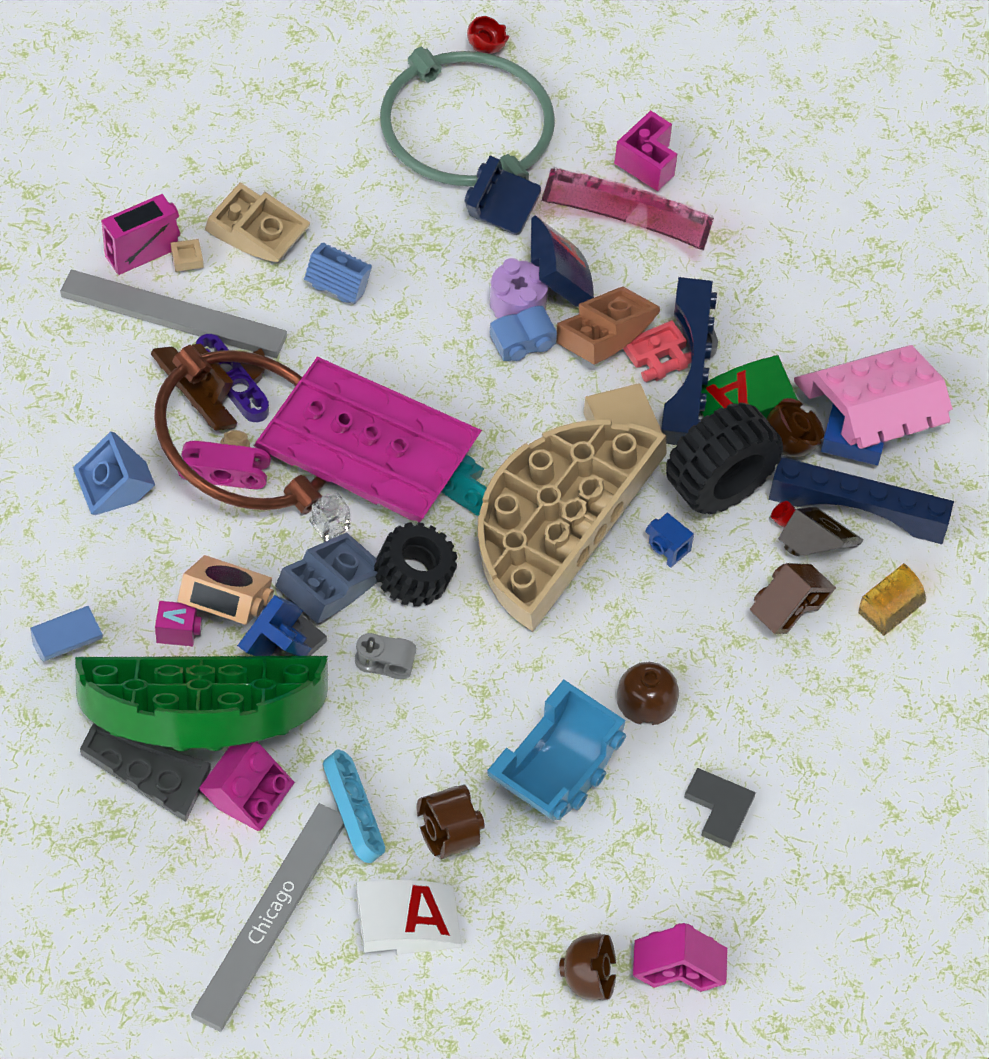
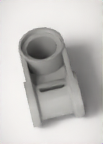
[355,633,416,679]

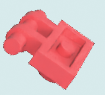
[623,320,691,382]

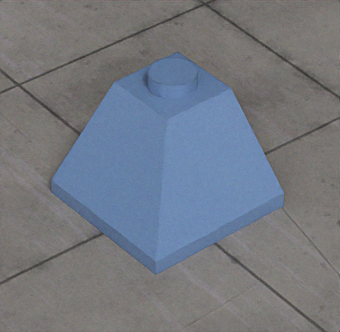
[73,431,155,515]

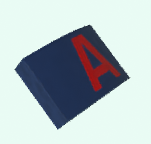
[531,215,594,307]

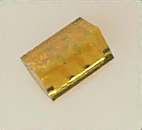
[858,563,926,636]

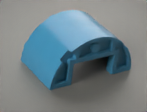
[487,679,626,821]

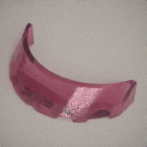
[541,167,714,251]

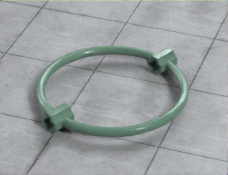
[380,46,555,186]

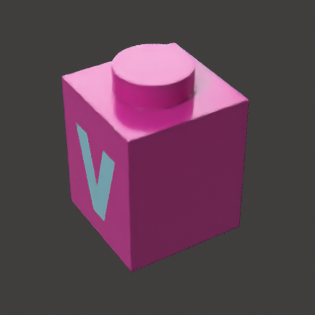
[155,601,202,647]

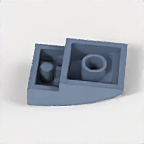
[275,532,377,624]

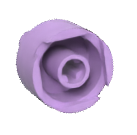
[490,258,548,319]

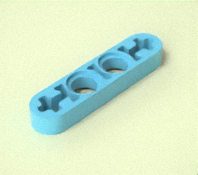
[323,749,385,863]

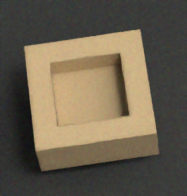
[170,239,204,272]

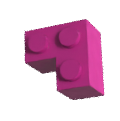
[614,110,678,191]
[633,923,728,992]

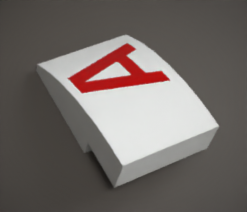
[356,880,462,955]

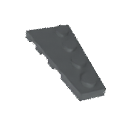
[80,723,211,822]

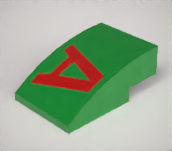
[700,355,798,419]

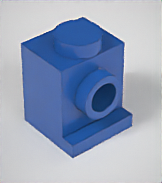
[645,512,694,568]

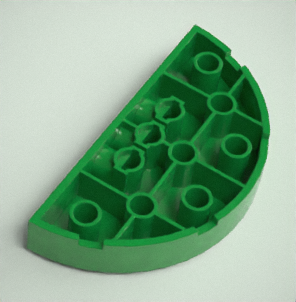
[75,656,328,751]

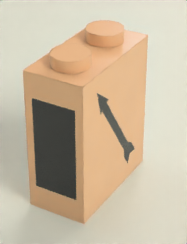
[177,555,274,625]

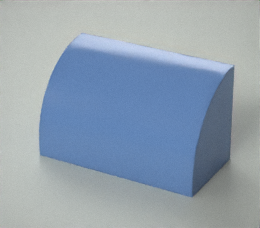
[30,606,103,662]

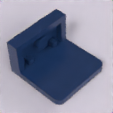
[464,155,541,235]

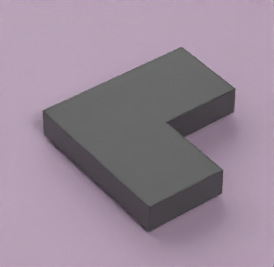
[684,768,756,848]

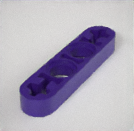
[196,334,269,422]

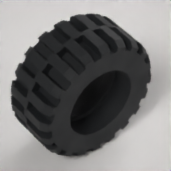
[666,403,783,514]

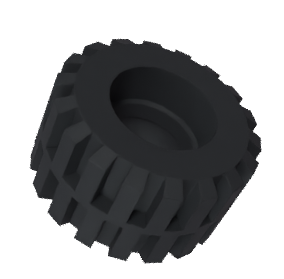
[374,522,457,607]

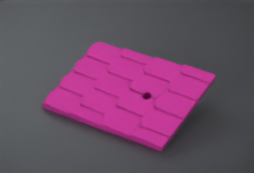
[253,356,482,522]

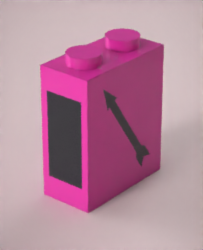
[101,194,180,275]

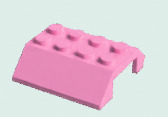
[794,345,953,449]

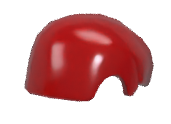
[467,16,510,54]

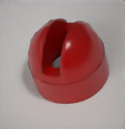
[771,501,796,527]

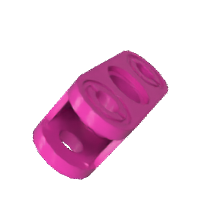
[178,441,271,489]

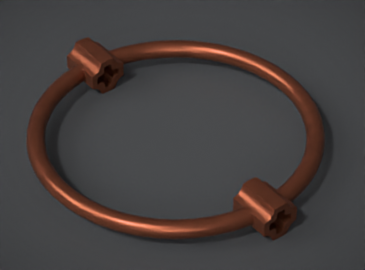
[154,345,327,514]

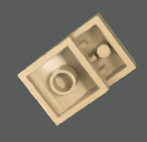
[205,182,310,262]

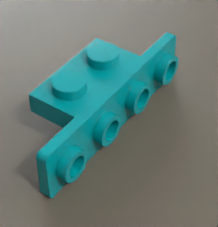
[441,455,487,516]

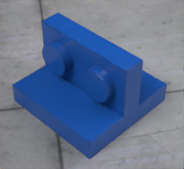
[237,595,312,656]

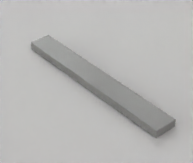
[60,269,287,358]

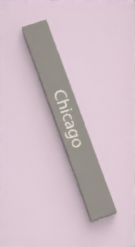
[191,803,345,1032]

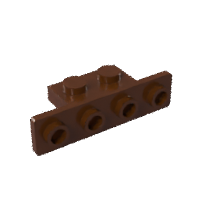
[151,343,238,431]

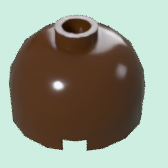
[766,398,824,458]
[617,662,679,725]
[559,933,616,1000]

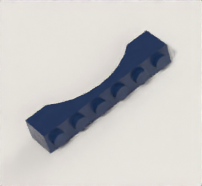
[661,277,717,445]
[768,457,954,544]

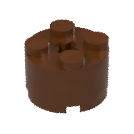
[417,784,485,859]

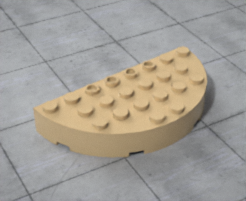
[478,420,667,632]

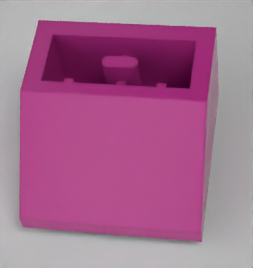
[199,741,295,831]

